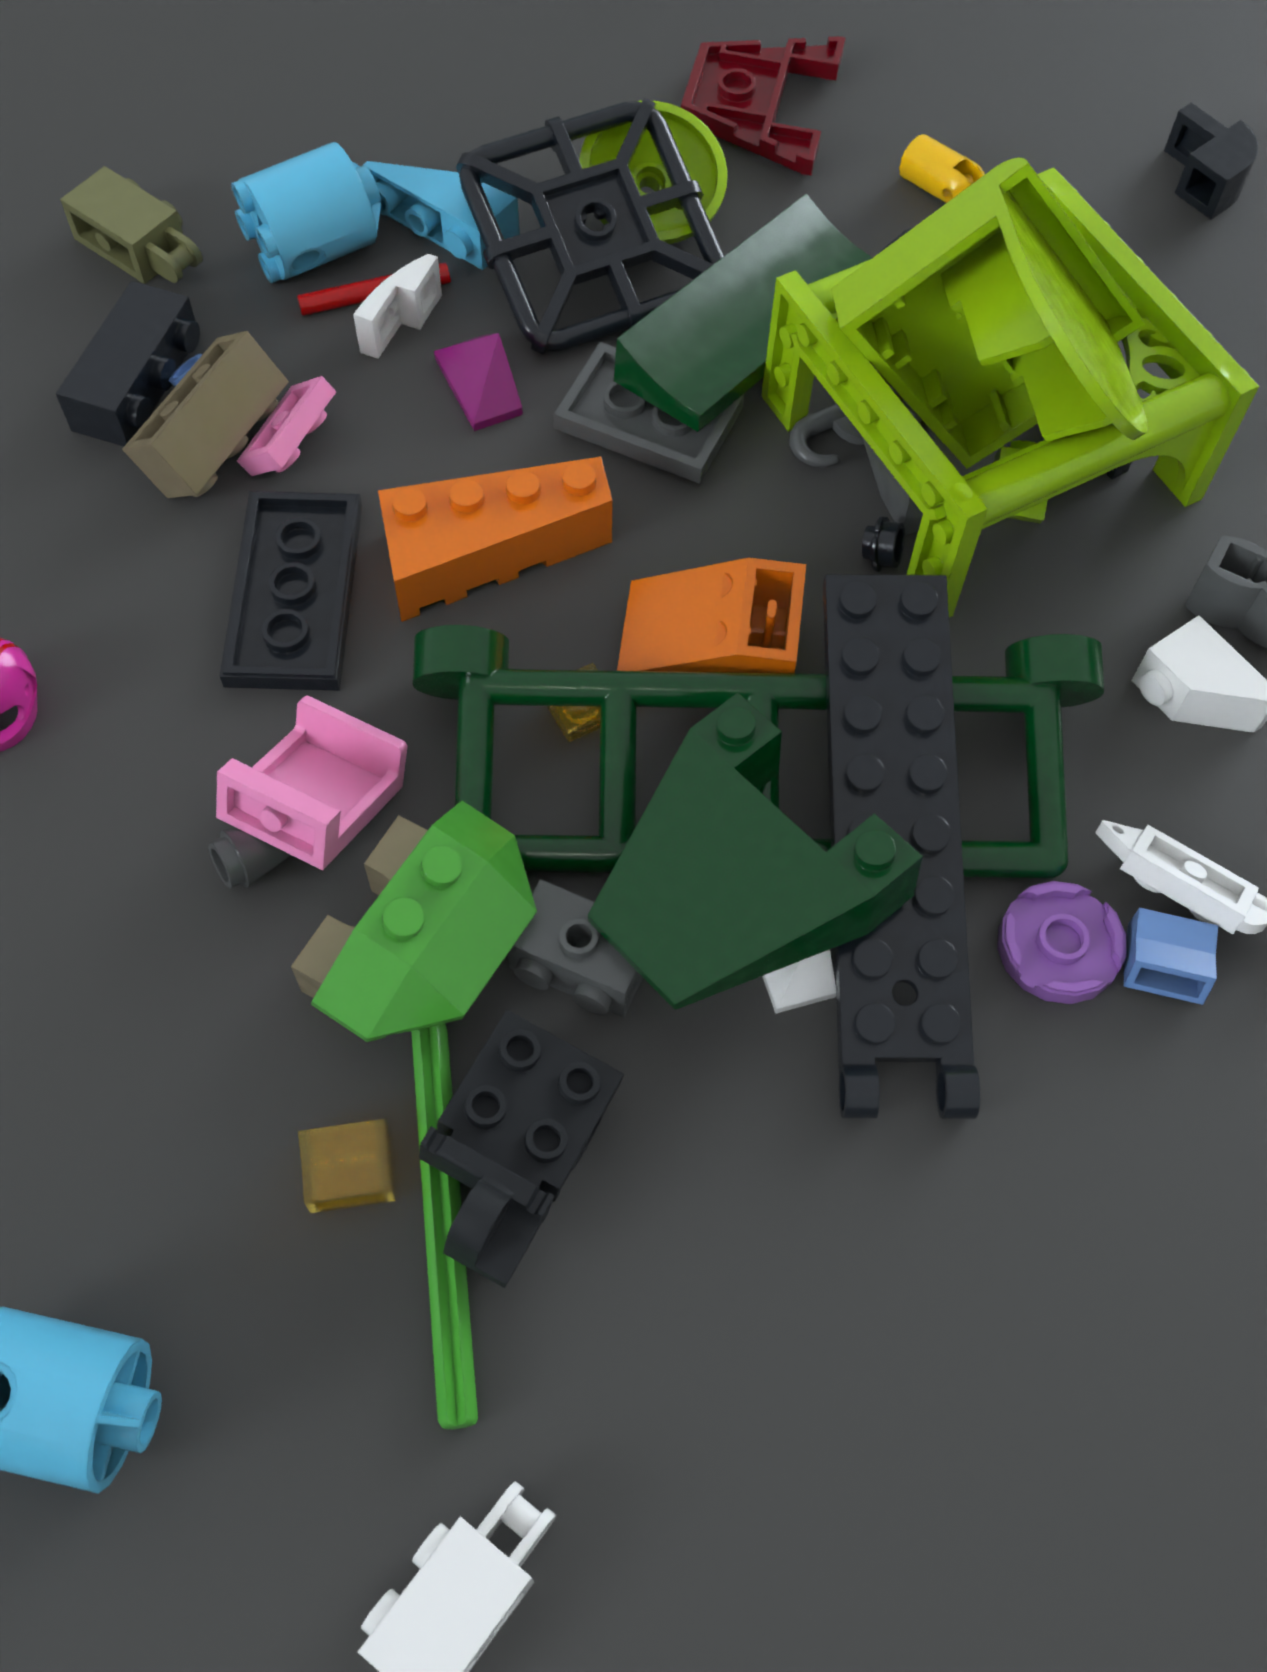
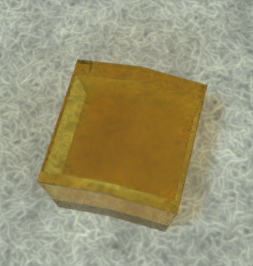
[298,1118,395,1213]

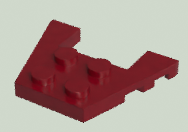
[681,36,846,176]

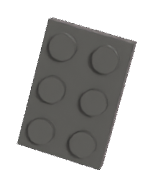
[554,342,744,484]

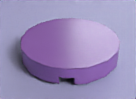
[997,881,1126,1004]

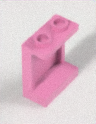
[216,695,407,871]

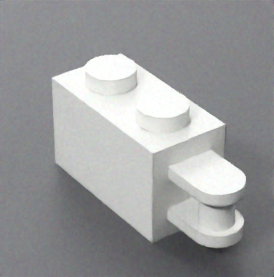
[358,1481,556,1672]

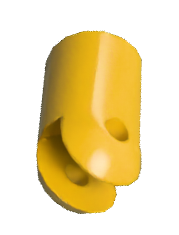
[899,134,985,203]

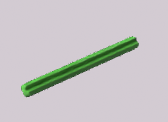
[411,1023,478,1429]

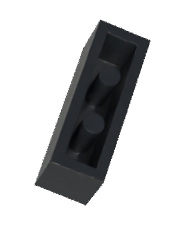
[56,281,200,446]

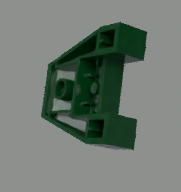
[588,693,923,1010]

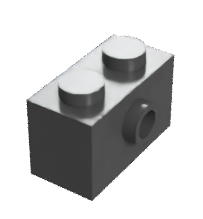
[507,879,643,1018]

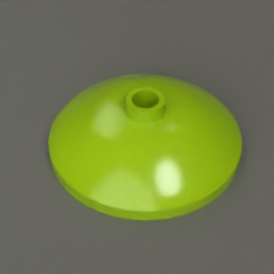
[579,101,727,244]

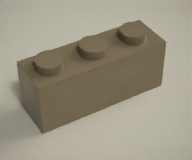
[122,331,289,498]

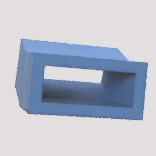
[1124,907,1219,1005]

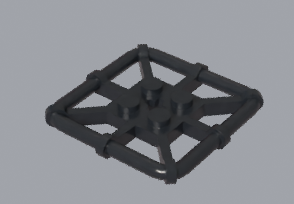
[456,98,724,354]

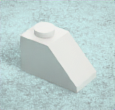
[1132,615,1267,733]

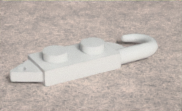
[1095,820,1267,934]

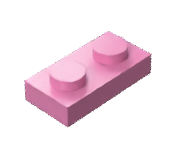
[237,376,336,476]

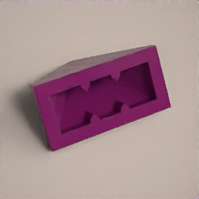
[434,333,523,431]

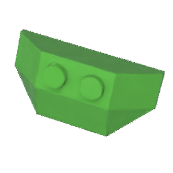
[311,800,537,1042]

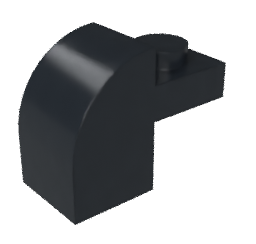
[1164,103,1258,220]

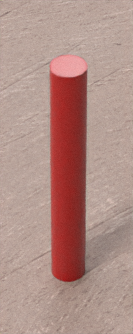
[297,262,451,316]

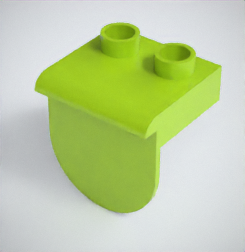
[831,157,1148,469]

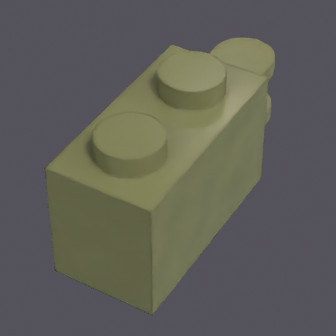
[60,166,203,284]

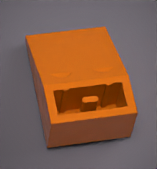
[617,557,806,673]

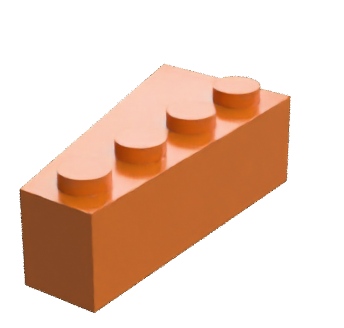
[378,457,613,622]

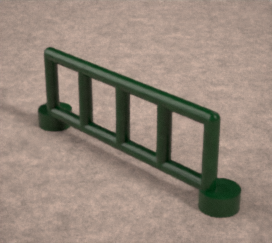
[412,625,1104,878]

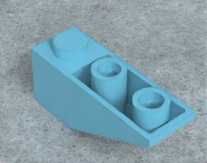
[362,161,520,270]

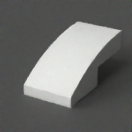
[353,254,442,359]

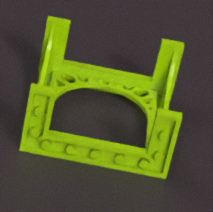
[761,167,1259,618]

